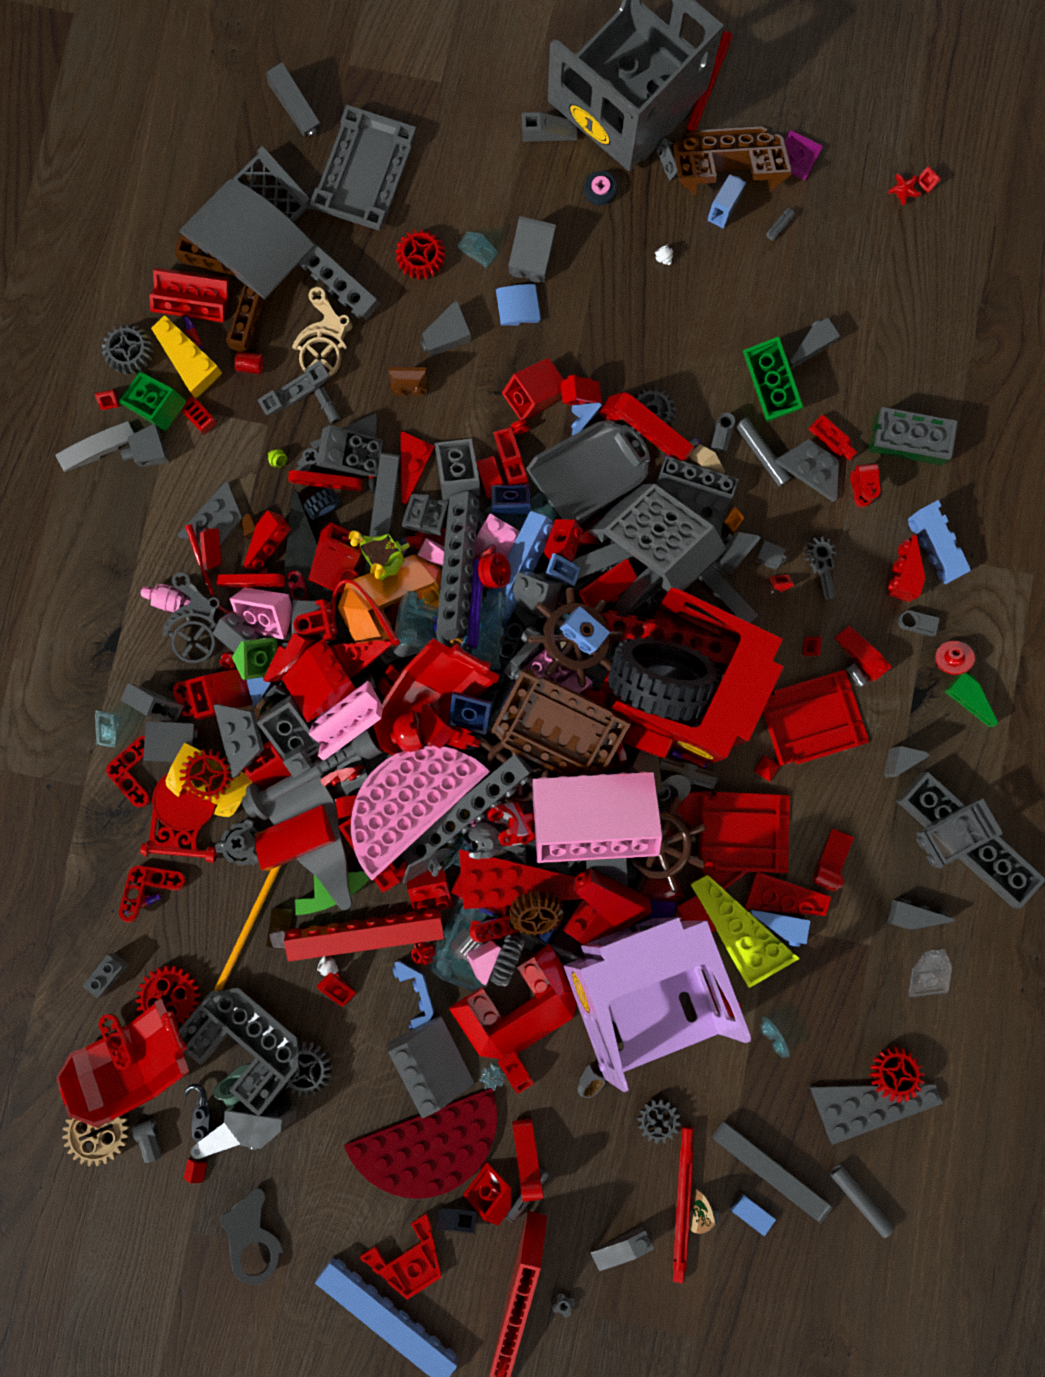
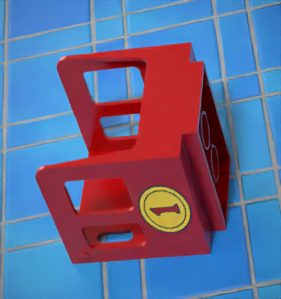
[611,587,784,764]

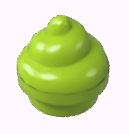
[268,449,287,468]

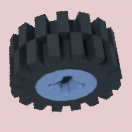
[304,488,341,520]

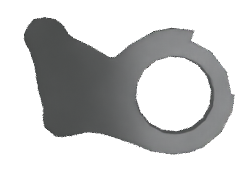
[221,1189,283,1285]

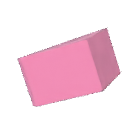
[466,941,501,985]

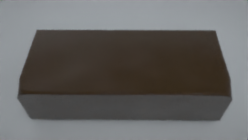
[266,907,293,949]

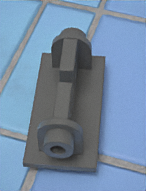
[656,137,678,181]

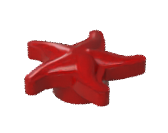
[888,174,921,205]

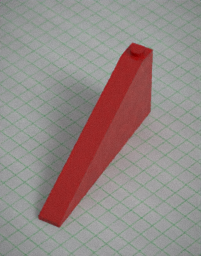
[489,1211,547,1377]

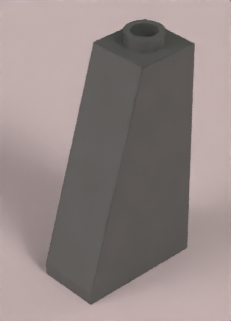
[267,62,320,137]

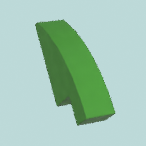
[295,871,370,915]

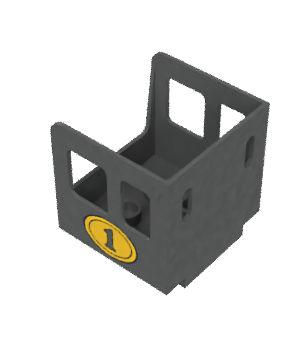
[548,0,724,172]

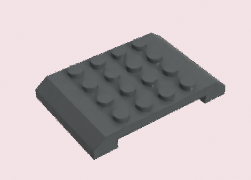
[309,105,417,231]

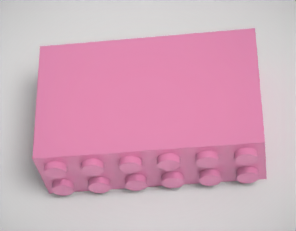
[533,771,662,863]

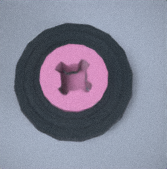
[584,171,617,206]

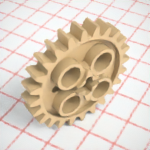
[62,1116,130,1167]

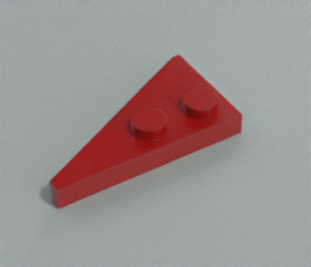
[401,431,435,506]
[330,639,393,679]

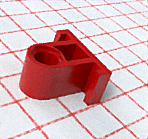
[293,599,337,641]

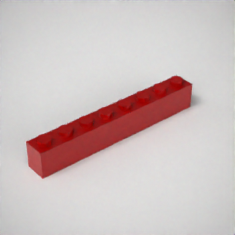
[284,909,444,962]

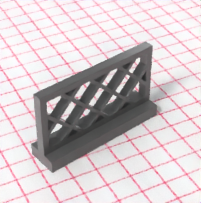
[233,146,311,222]

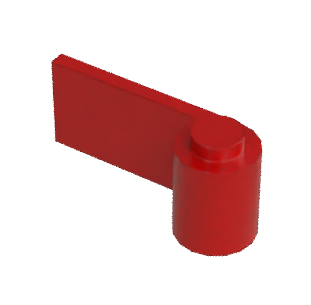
[812,829,854,892]

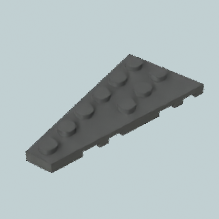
[809,1083,943,1145]

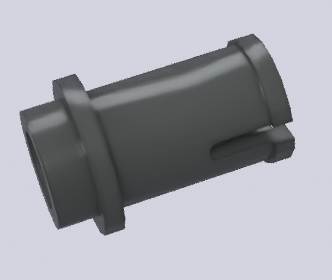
[846,663,869,688]

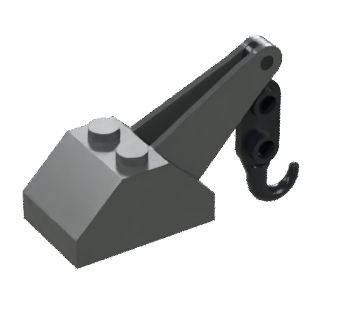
[185,1083,297,1159]

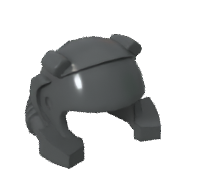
[468,820,504,859]

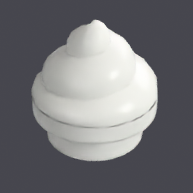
[655,245,673,265]
[317,956,339,976]

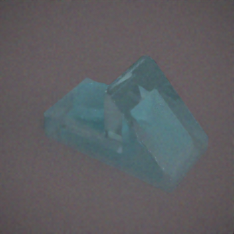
[95,710,122,748]

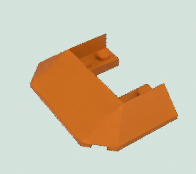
[338,555,442,647]

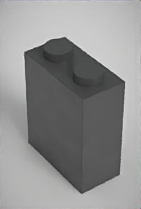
[143,721,198,762]

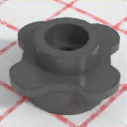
[552,1293,575,1318]

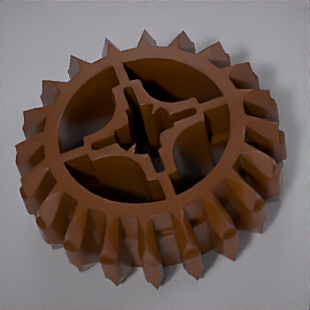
[509,889,564,936]

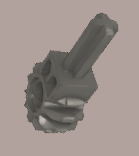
[804,536,837,599]

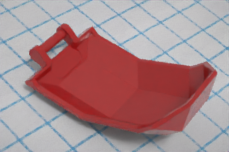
[372,638,499,756]
[56,999,189,1127]

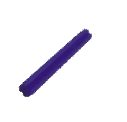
[467,559,483,649]

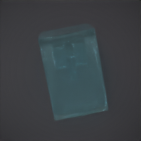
[457,231,498,267]

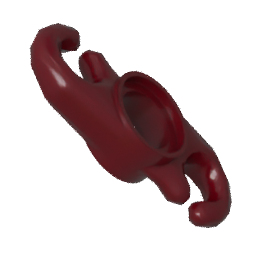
[286,570,310,601]

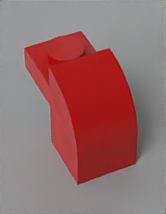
[497,1051,534,1094]

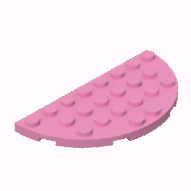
[351,746,490,880]

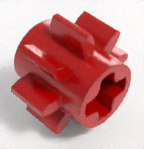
[411,942,436,966]

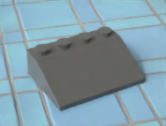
[387,1016,475,1119]

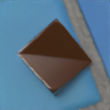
[240,513,256,540]

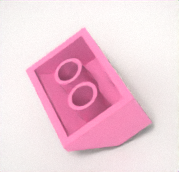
[230,588,292,639]

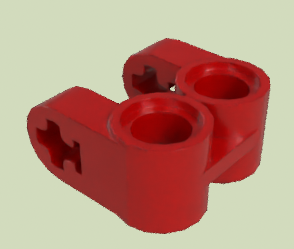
[850,463,881,508]

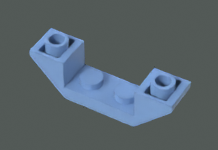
[392,960,435,1030]

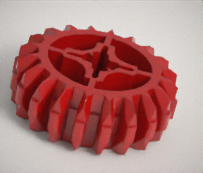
[395,229,446,280]
[179,749,233,802]
[869,1047,925,1103]

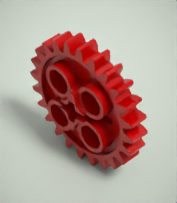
[136,965,201,1029]

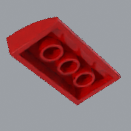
[255,805,336,871]

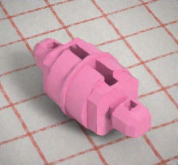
[141,583,191,612]

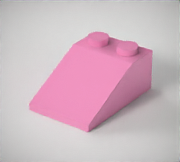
[474,514,520,557]

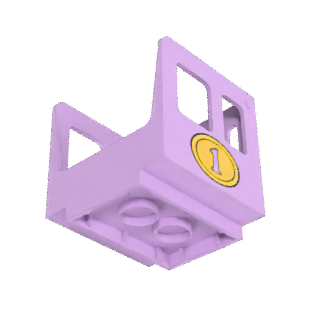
[563,918,751,1092]

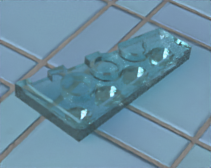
[469,591,506,670]

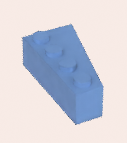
[908,500,971,585]

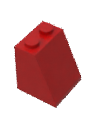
[502,358,564,420]

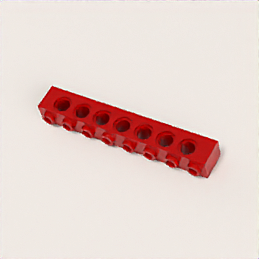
[589,606,737,665]

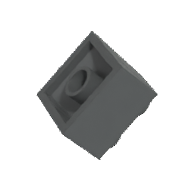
[513,571,562,619]

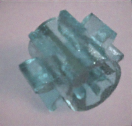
[480,1064,505,1091]

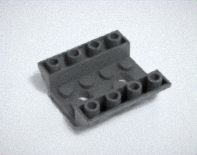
[654,456,738,536]

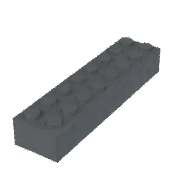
[896,772,1045,909]

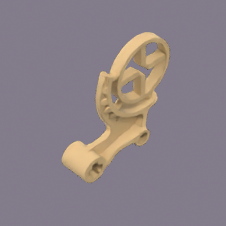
[292,287,353,377]

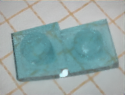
[760,1017,790,1058]

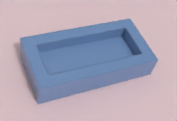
[731,1193,776,1236]

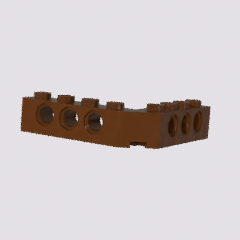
[174,235,264,353]

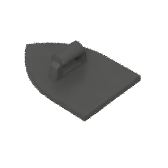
[402,847,456,884]

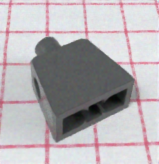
[120,424,170,467]

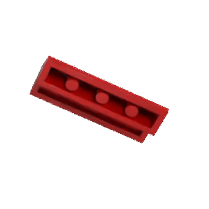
[149,268,229,322]

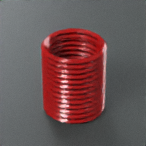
[235,351,264,375]

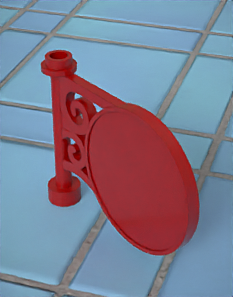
[140,772,217,863]

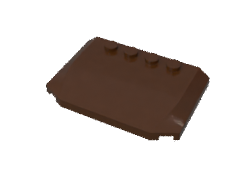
[491,669,631,777]

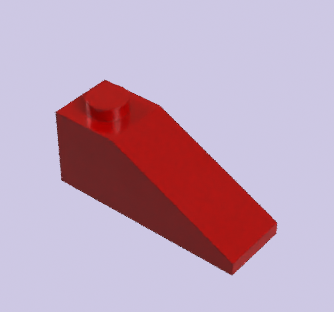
[834,626,892,682]

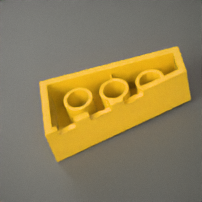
[151,315,222,399]

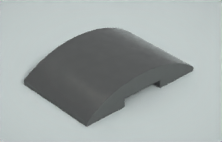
[179,179,314,299]

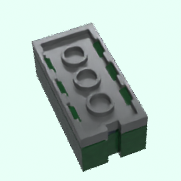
[868,407,957,466]

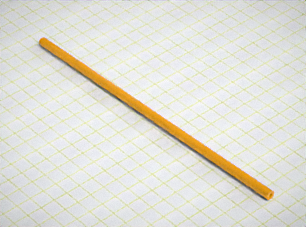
[214,865,281,991]

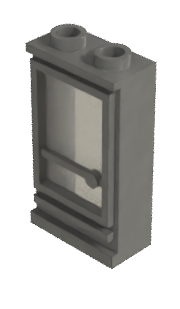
[916,798,1003,868]

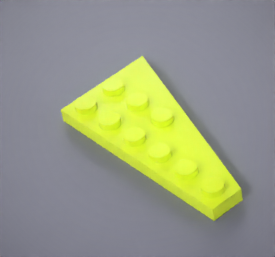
[690,874,800,988]

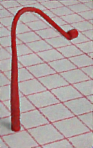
[185,524,269,614]
[323,579,400,646]

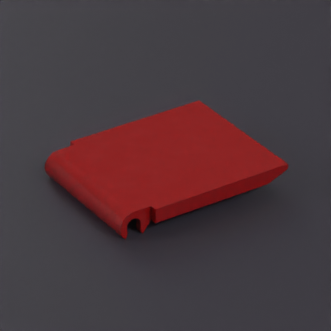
[763,670,869,766]
[698,792,790,873]

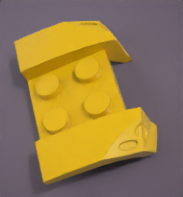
[166,743,253,817]

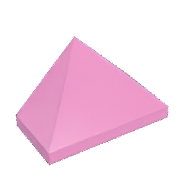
[418,538,444,567]

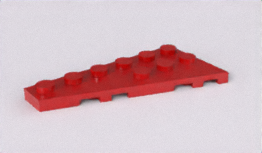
[459,849,583,909]

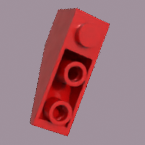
[244,510,291,572]

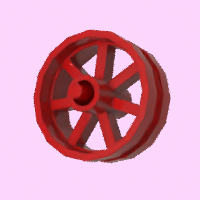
[478,553,511,588]

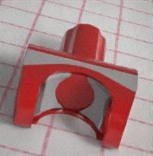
[487,802,535,846]

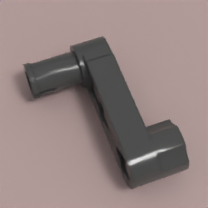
[504,626,544,680]

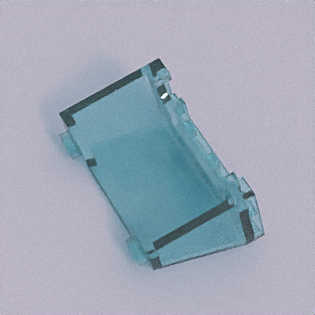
[395,591,482,655]
[430,898,512,991]

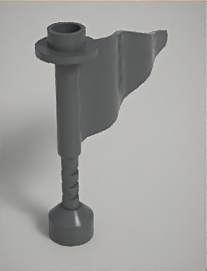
[242,726,384,910]

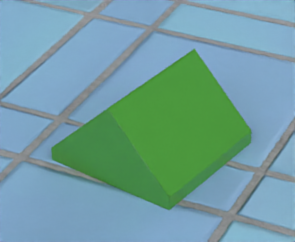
[232,637,277,680]

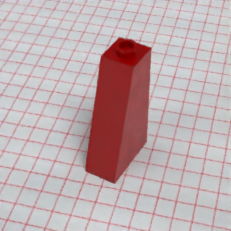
[575,868,652,932]

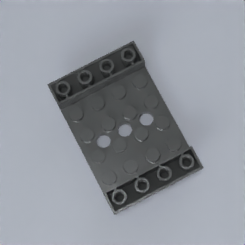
[588,484,726,591]

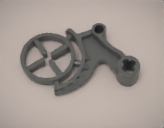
[162,572,220,663]

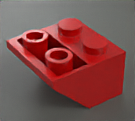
[243,741,291,790]
[406,864,453,913]

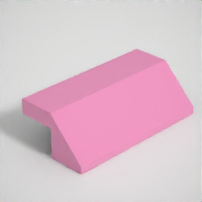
[309,681,383,761]

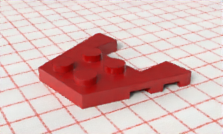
[360,1212,442,1300]

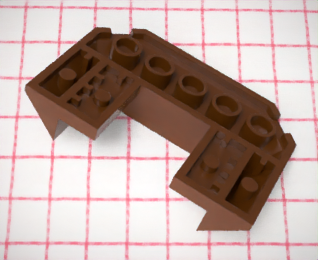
[673,126,792,196]

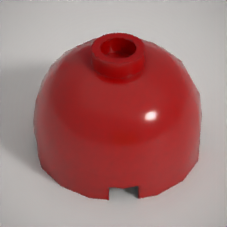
[390,711,425,752]

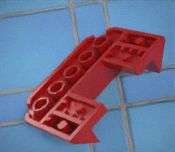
[449,944,577,1060]

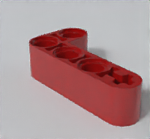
[512,1118,544,1202]

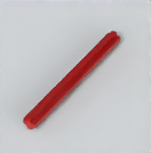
[687,31,733,131]

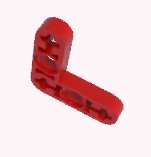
[106,735,151,807]
[119,866,186,923]

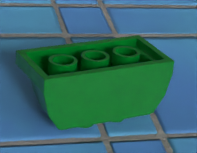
[743,337,803,422]

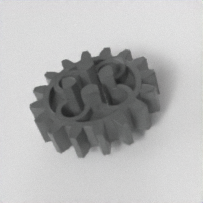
[637,1098,680,1144]

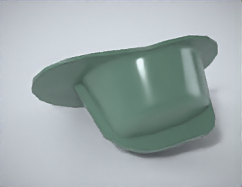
[213,1065,249,1107]

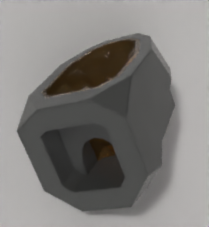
[578,1062,607,1098]

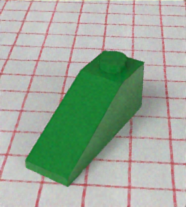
[944,672,998,727]

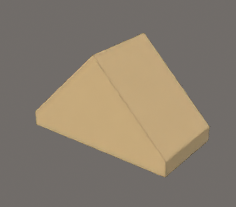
[688,444,725,474]

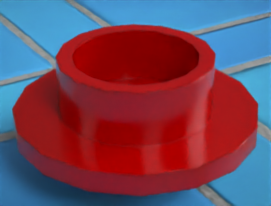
[935,641,975,675]

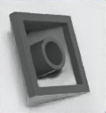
[884,746,929,778]

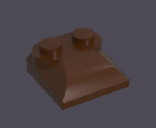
[388,367,429,397]

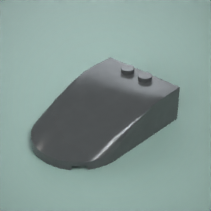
[526,421,650,525]

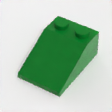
[118,372,187,431]

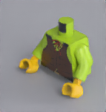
[348,531,410,581]

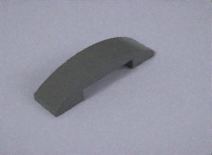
[258,360,330,416]

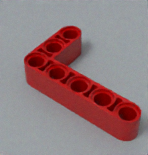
[599,392,694,462]

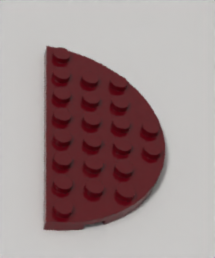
[344,1087,497,1199]

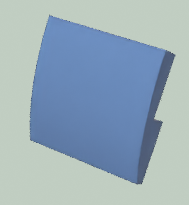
[496,284,541,326]

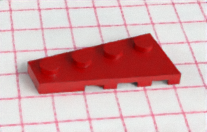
[744,872,831,916]

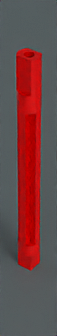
[673,1126,694,1284]

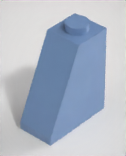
[707,174,746,229]

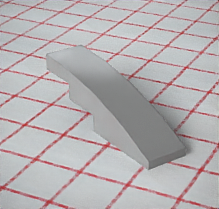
[56,421,134,472]

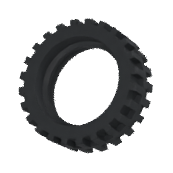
[608,636,722,720]

